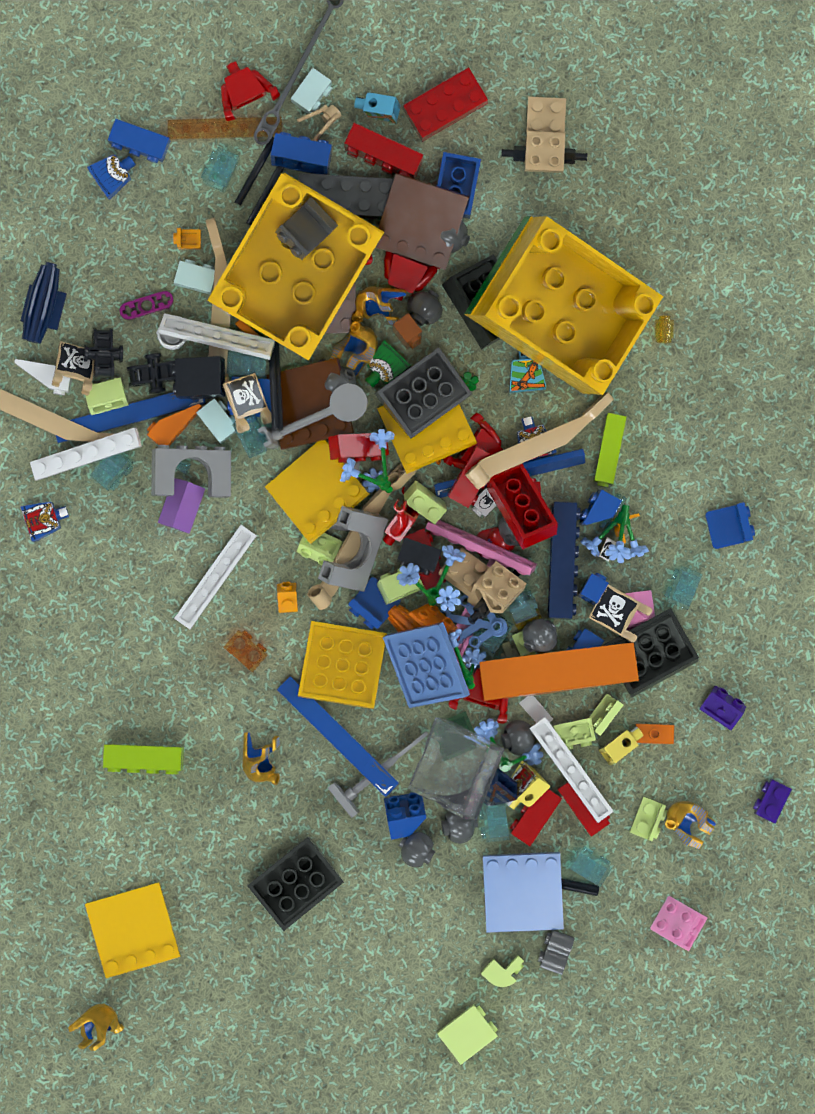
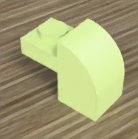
[480,955,524,987]

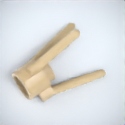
[297,104,341,141]

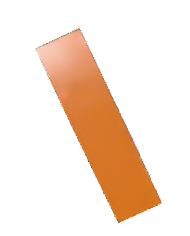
[479,643,639,701]

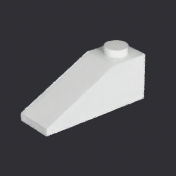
[15,359,72,395]

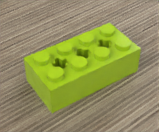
[103,744,184,775]

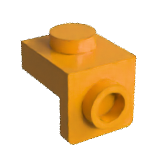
[173,228,201,250]
[277,582,298,613]

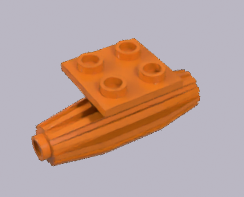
[388,603,458,657]

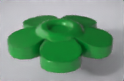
[460,372,479,391]

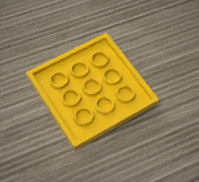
[377,404,477,474]
[265,440,369,544]
[298,621,387,709]
[85,882,181,978]

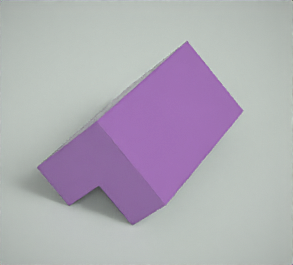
[158,478,205,534]

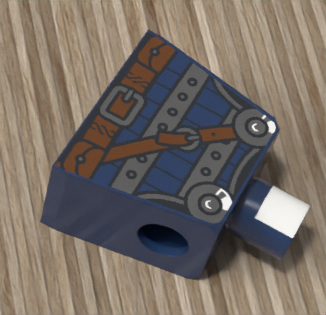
[474,767,517,806]

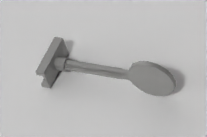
[257,383,368,450]
[328,731,428,818]

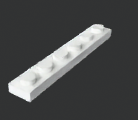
[159,313,275,360]
[30,428,142,481]
[174,525,257,629]
[529,717,614,823]

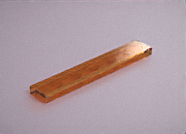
[168,117,282,140]

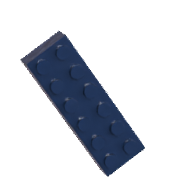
[547,502,581,620]

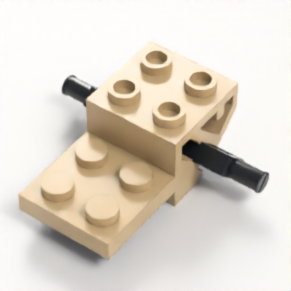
[501,97,587,173]
[439,547,527,624]

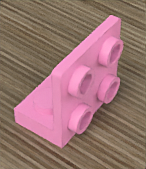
[650,896,707,951]

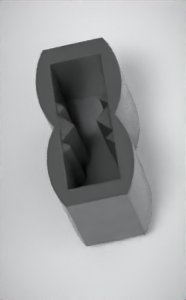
[537,930,575,975]

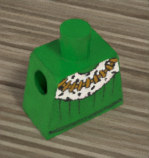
[365,340,411,388]

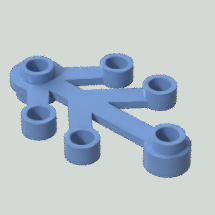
[440,595,508,648]

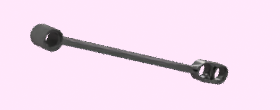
[254,0,344,145]

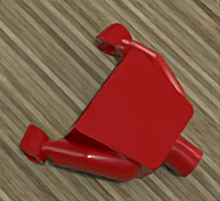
[221,61,280,121]
[384,251,440,301]
[443,413,503,470]
[383,485,419,546]
[449,668,509,724]

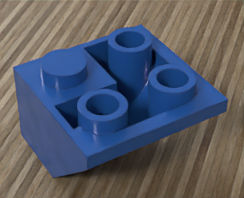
[579,490,622,526]
[384,791,426,840]

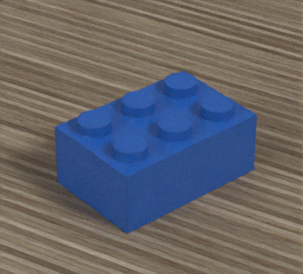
[271,132,332,175]
[437,152,481,219]

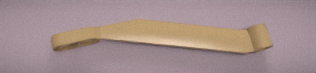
[205,217,231,383]
[0,389,113,442]
[465,391,614,489]
[307,463,417,610]

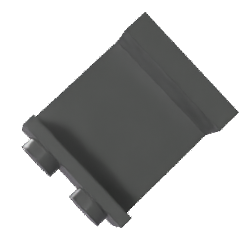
[275,197,338,260]

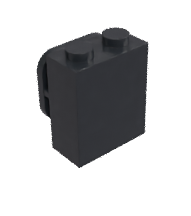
[173,356,226,400]

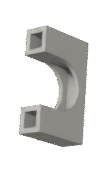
[151,445,231,498]
[318,506,388,592]

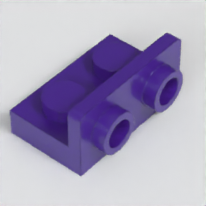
[700,686,746,730]
[753,779,792,824]

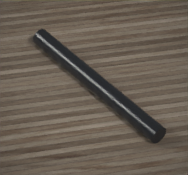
[234,137,274,206]
[246,160,284,225]

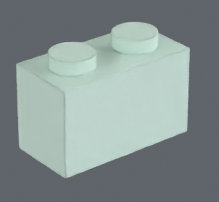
[291,68,332,114]
[174,259,215,295]
[196,399,237,444]

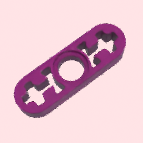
[120,291,174,320]

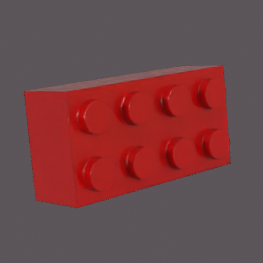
[403,67,488,142]
[344,123,424,179]
[487,464,558,550]

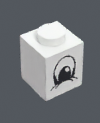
[472,488,497,517]

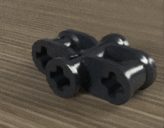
[83,328,123,380]
[127,353,175,394]

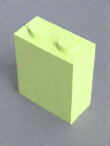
[437,1004,498,1065]

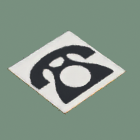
[599,537,616,562]

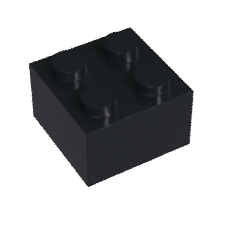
[397,538,442,576]

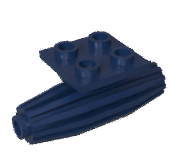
[20,262,67,344]

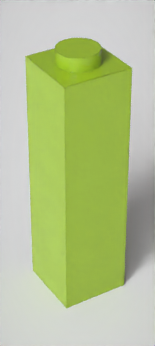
[593,413,627,488]

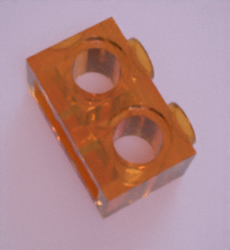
[223,630,268,673]

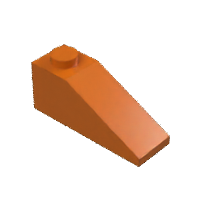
[147,404,203,447]

